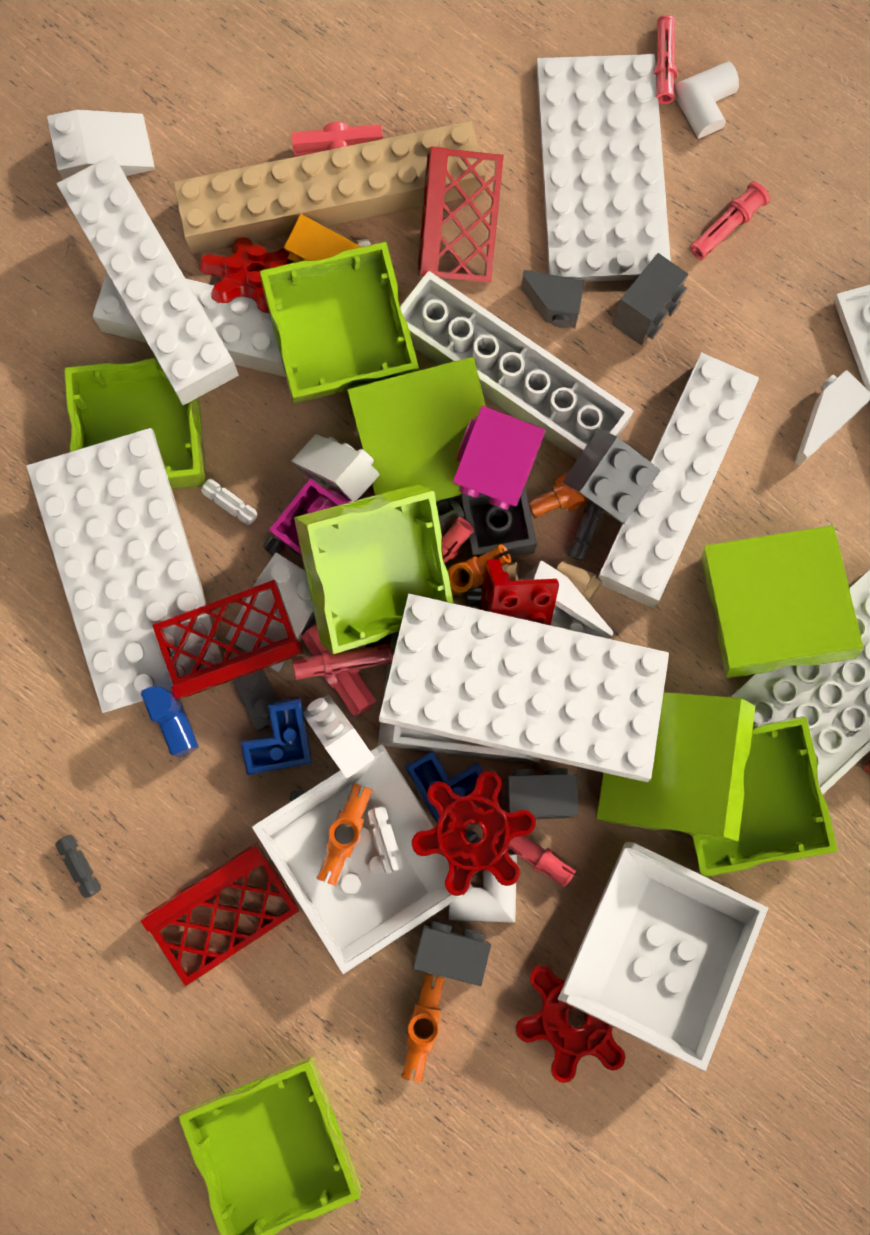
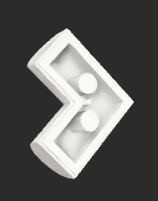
[674,61,739,139]
[449,855,517,923]

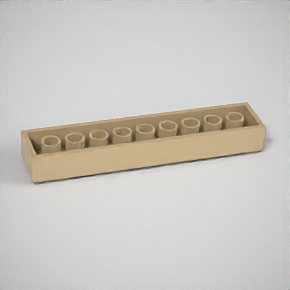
[174,121,485,254]

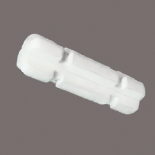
[201,479,258,526]
[367,807,403,873]

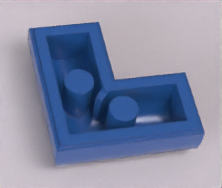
[141,686,199,758]
[241,697,312,775]
[405,751,484,823]

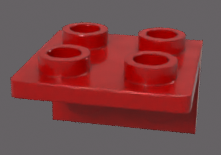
[479,559,559,626]

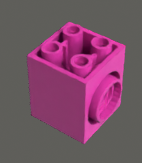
[453,406,546,510]
[269,478,350,559]

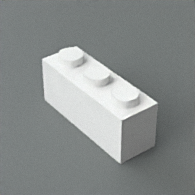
[291,434,380,502]
[303,694,375,778]

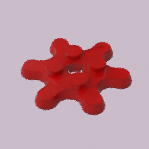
[199,237,294,314]
[411,771,536,896]
[516,966,626,1083]

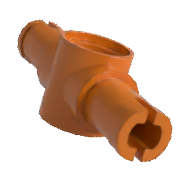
[528,472,588,519]
[448,544,511,596]
[316,783,373,886]
[401,973,446,1082]

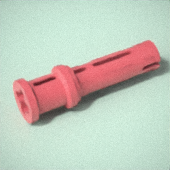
[690,181,770,260]

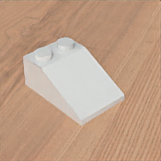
[47,110,155,180]
[226,552,315,673]

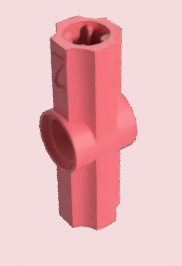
[291,122,383,157]
[301,624,377,717]

